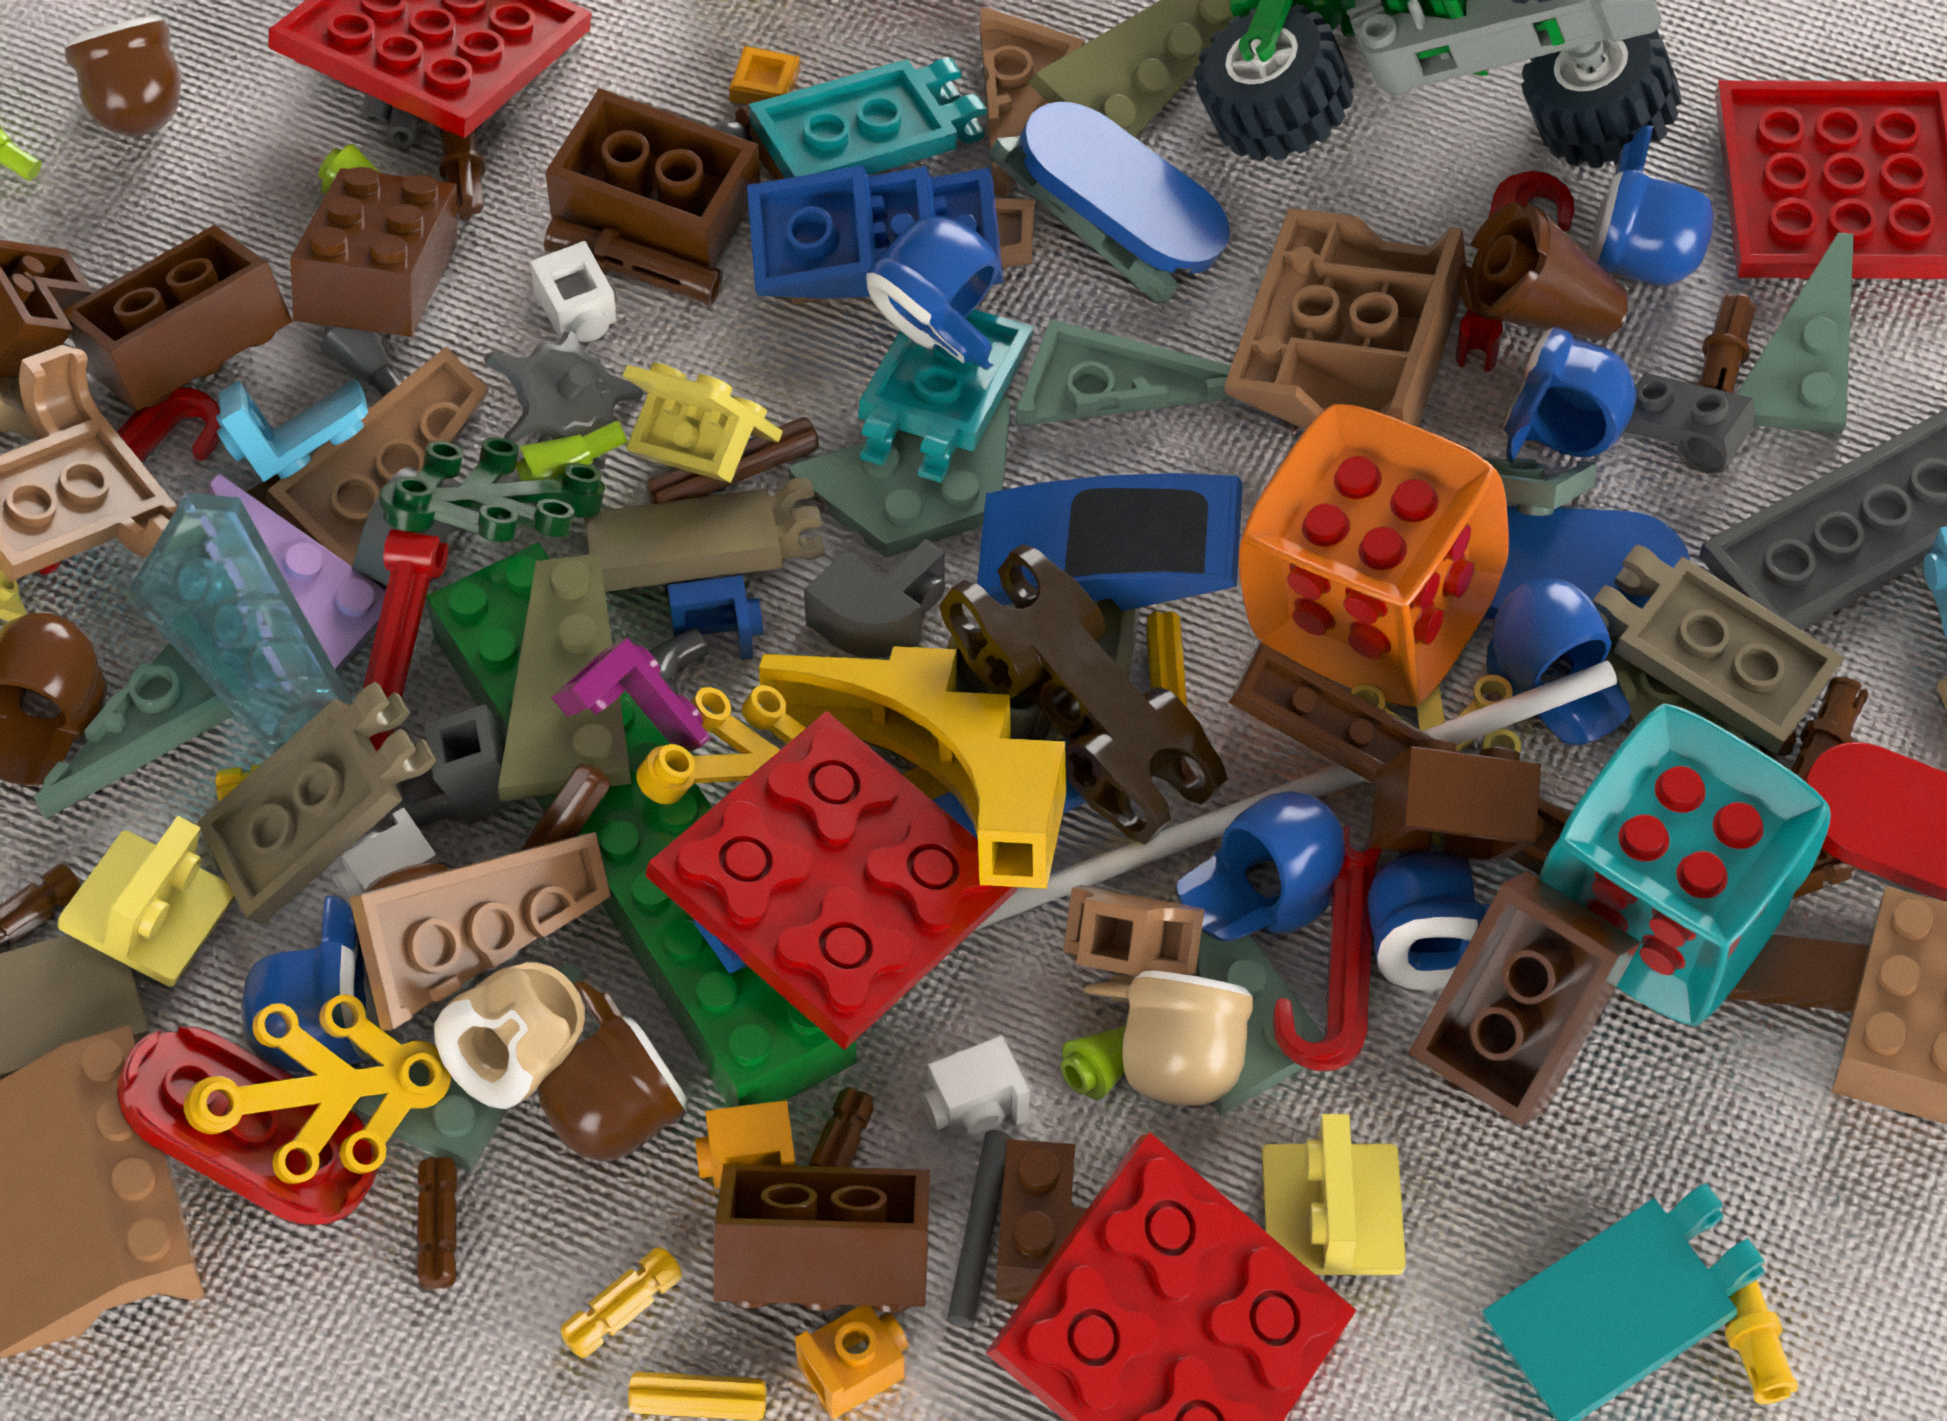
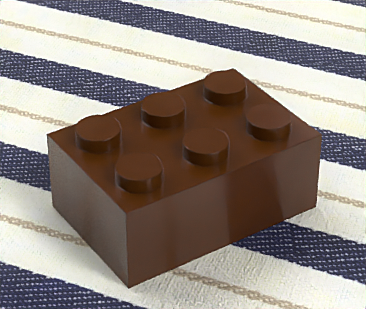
[545,88,760,268]
[290,167,457,337]
[62,224,293,412]
[1408,871,1641,1127]
[713,1164,930,1312]

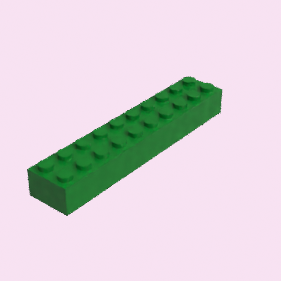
[426,542,857,1108]

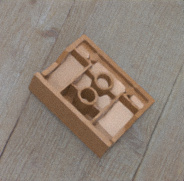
[1224,208,1466,429]
[0,1025,205,1359]

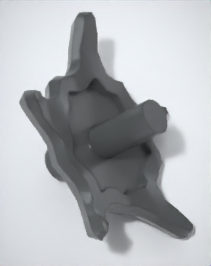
[484,330,643,470]

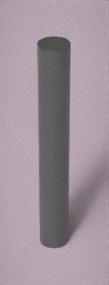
[947,1130,1011,1328]

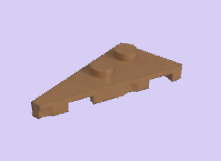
[980,6,1085,198]

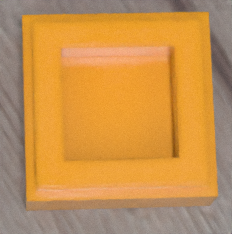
[729,46,800,105]

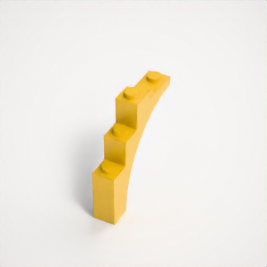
[759,646,1066,889]

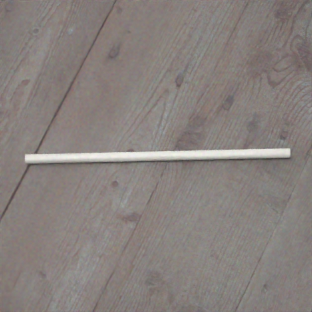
[974,661,1617,931]

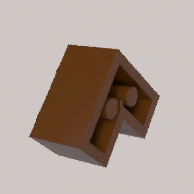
[0,240,93,379]
[996,1139,1088,1301]

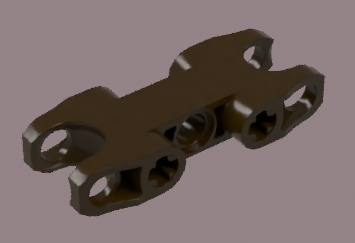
[939,544,1228,845]

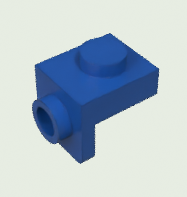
[668,575,763,660]

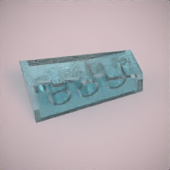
[126,493,353,755]

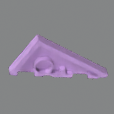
[208,474,386,690]

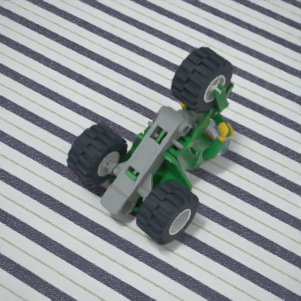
[1194,0,1681,168]

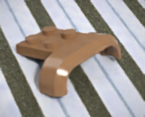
[0,345,208,582]

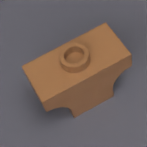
[1063,885,1205,976]

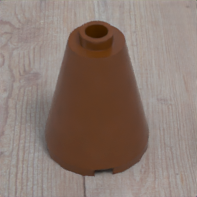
[1459,202,1628,341]

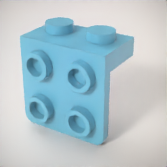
[216,379,368,482]

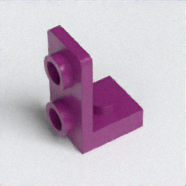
[551,638,710,752]

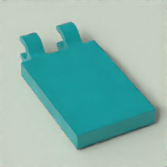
[749,58,987,179]
[858,309,1034,483]
[1482,1183,1765,1421]

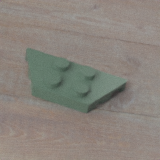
[788,396,1011,558]

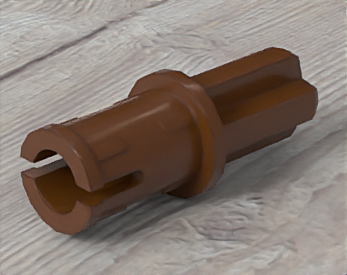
[438,128,486,220]
[1696,293,1756,393]

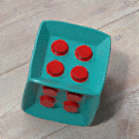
[1539,703,1831,1027]

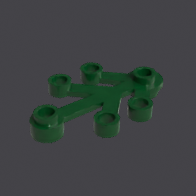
[379,437,605,542]

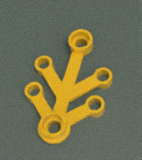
[636,685,806,804]
[184,994,451,1184]

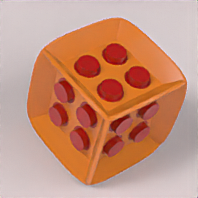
[1238,404,1509,707]

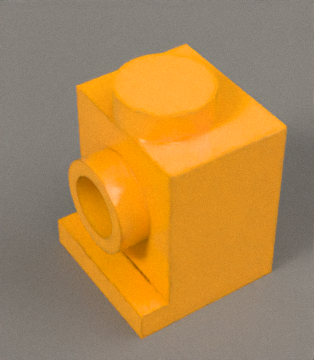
[695,1100,795,1190]
[795,1305,909,1420]

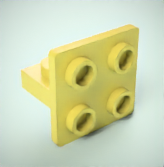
[622,362,783,483]
[57,816,235,987]
[1261,1114,1406,1275]

